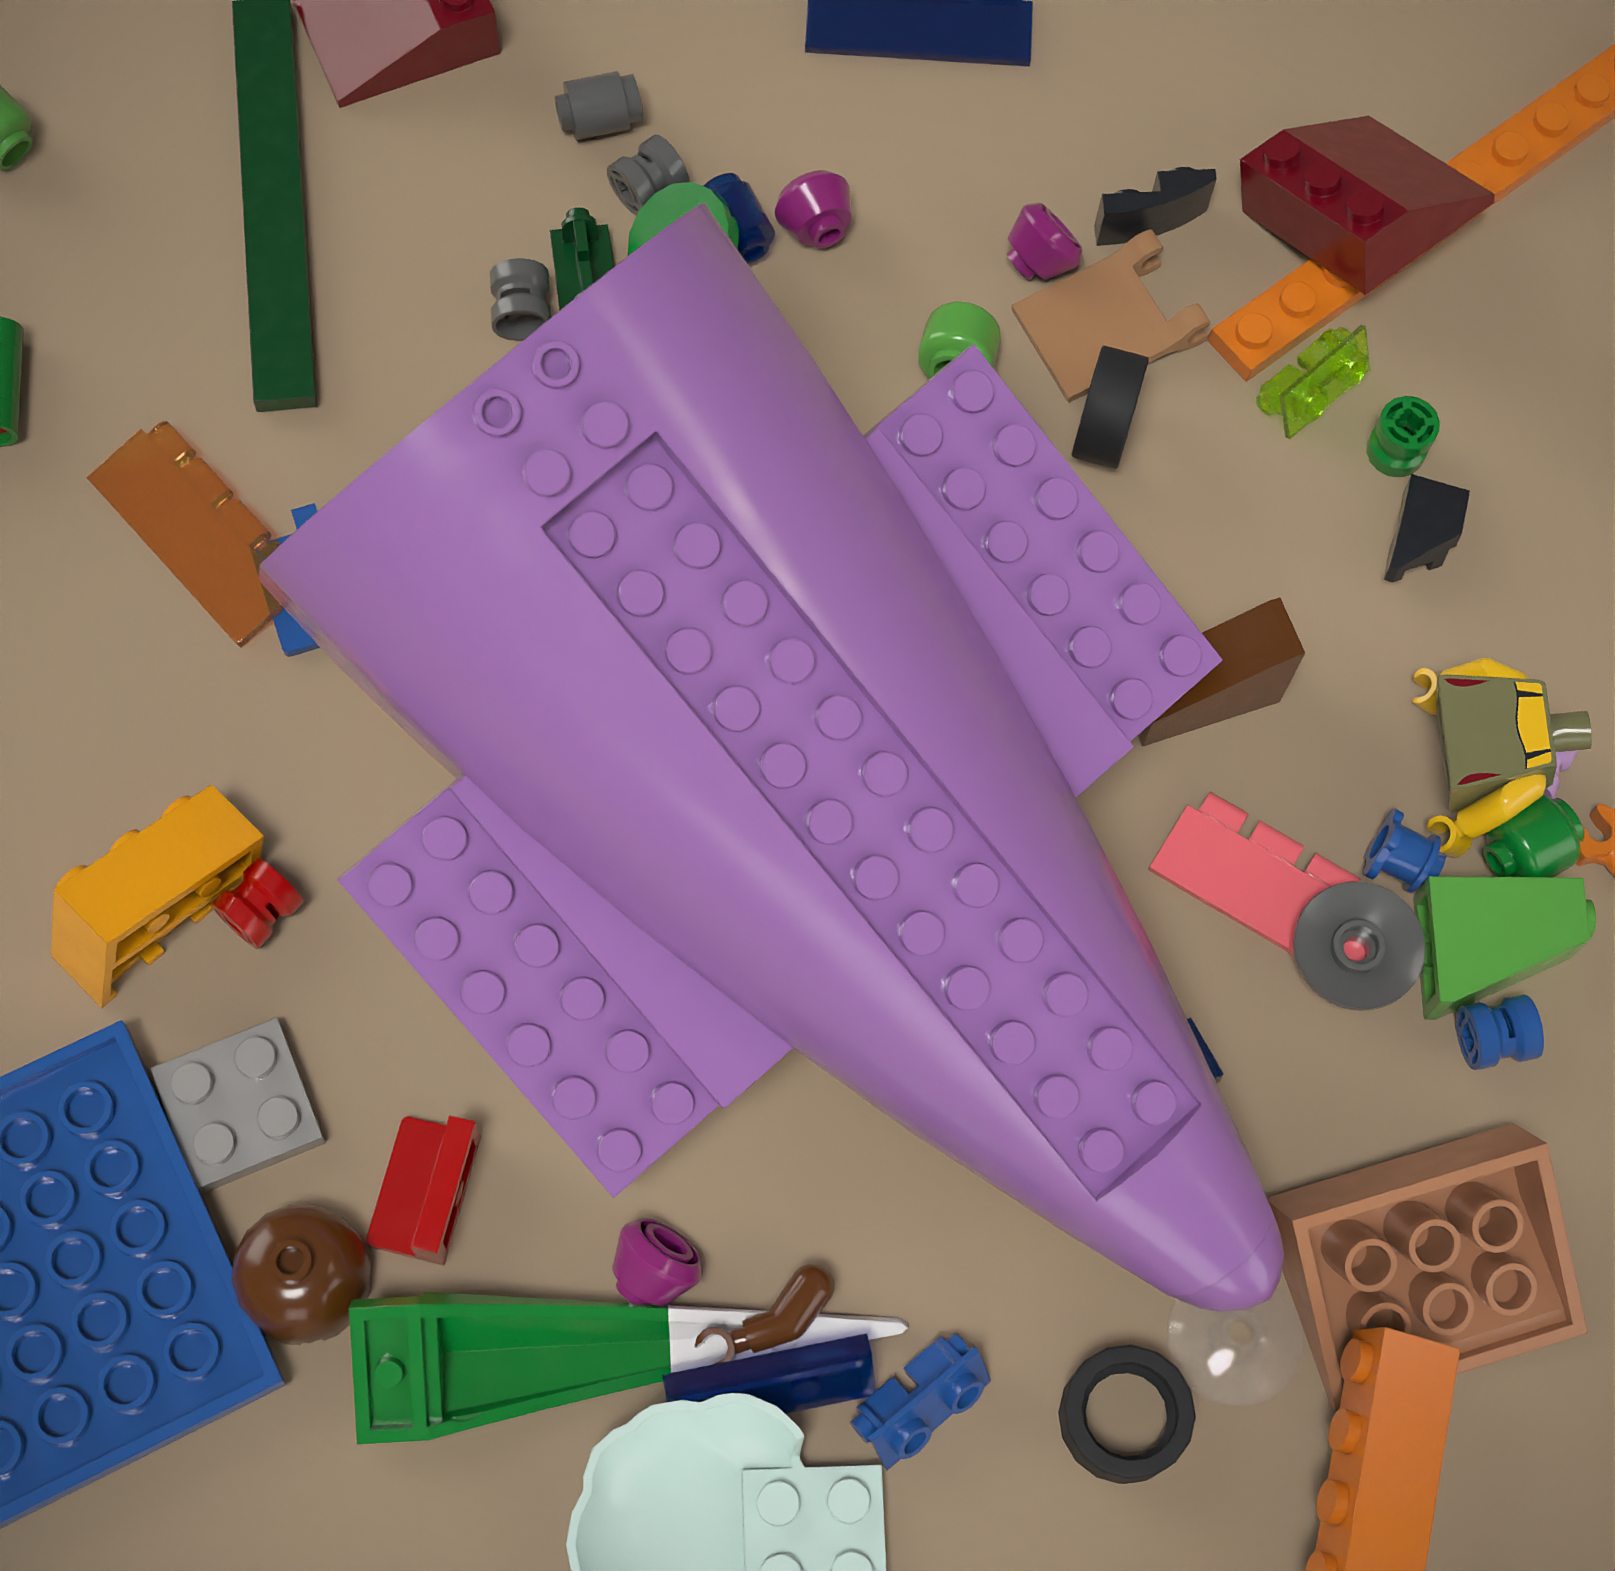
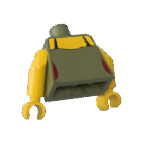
[1412,657,1592,858]

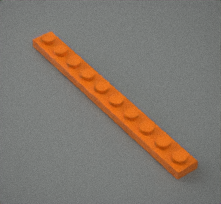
[1207,44,1615,382]

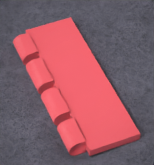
[1148,792,1412,961]

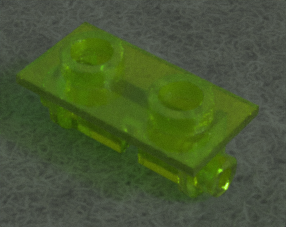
[1256,324,1371,439]

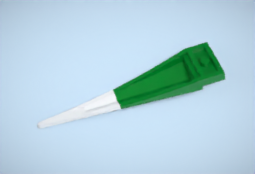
[349,1292,909,1445]

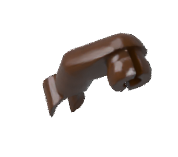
[695,1264,834,1370]

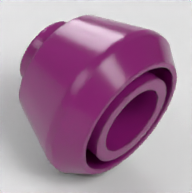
[775,170,851,248]
[1007,203,1083,280]
[612,1218,701,1306]

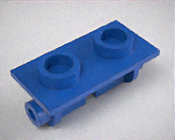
[850,1333,991,1471]

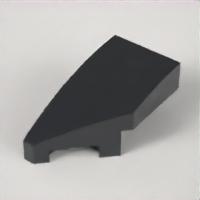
[1384,474,1470,582]

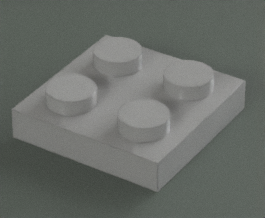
[150,1018,326,1194]

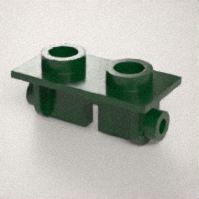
[550,207,614,311]

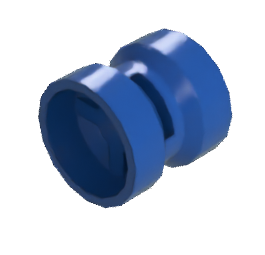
[1456,994,1544,1070]

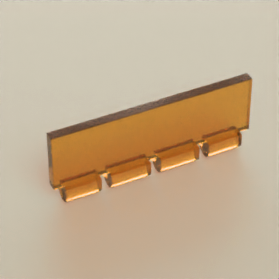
[86,421,284,648]

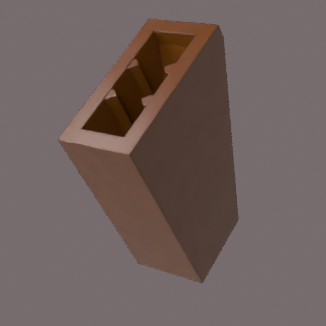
[1138,597,1305,747]

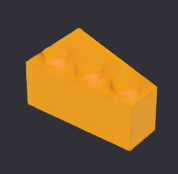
[51,784,264,1009]

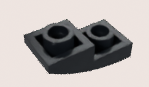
[1094,167,1217,246]

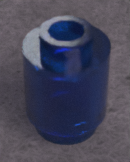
[703,173,775,264]

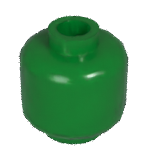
[1483,794,1584,877]

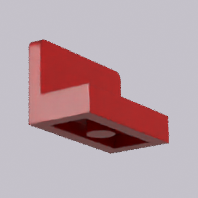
[366,1115,481,1266]

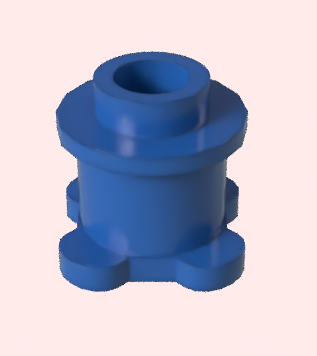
[1363,808,1446,893]

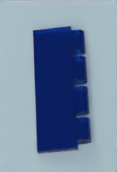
[805,0,1033,67]

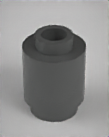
[554,71,643,140]

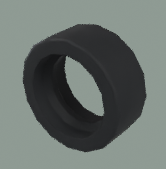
[1072,345,1149,469]
[1058,1345,1196,1484]

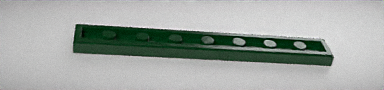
[232,0,317,412]

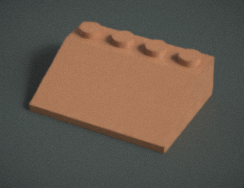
[1267,1123,1588,1412]

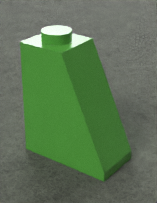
[1413,876,1596,1020]

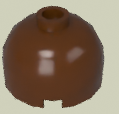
[231,1205,371,1345]

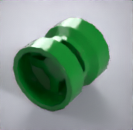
[1366,396,1440,478]

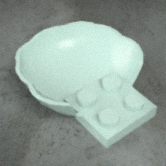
[566,1393,886,1571]

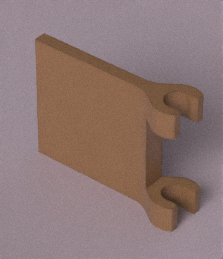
[1012,229,1210,403]

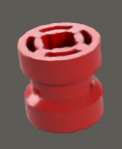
[210,858,304,949]

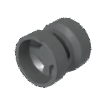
[607,134,688,216]
[490,258,551,341]

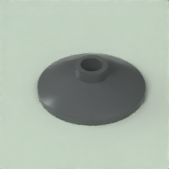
[1293,882,1425,1011]

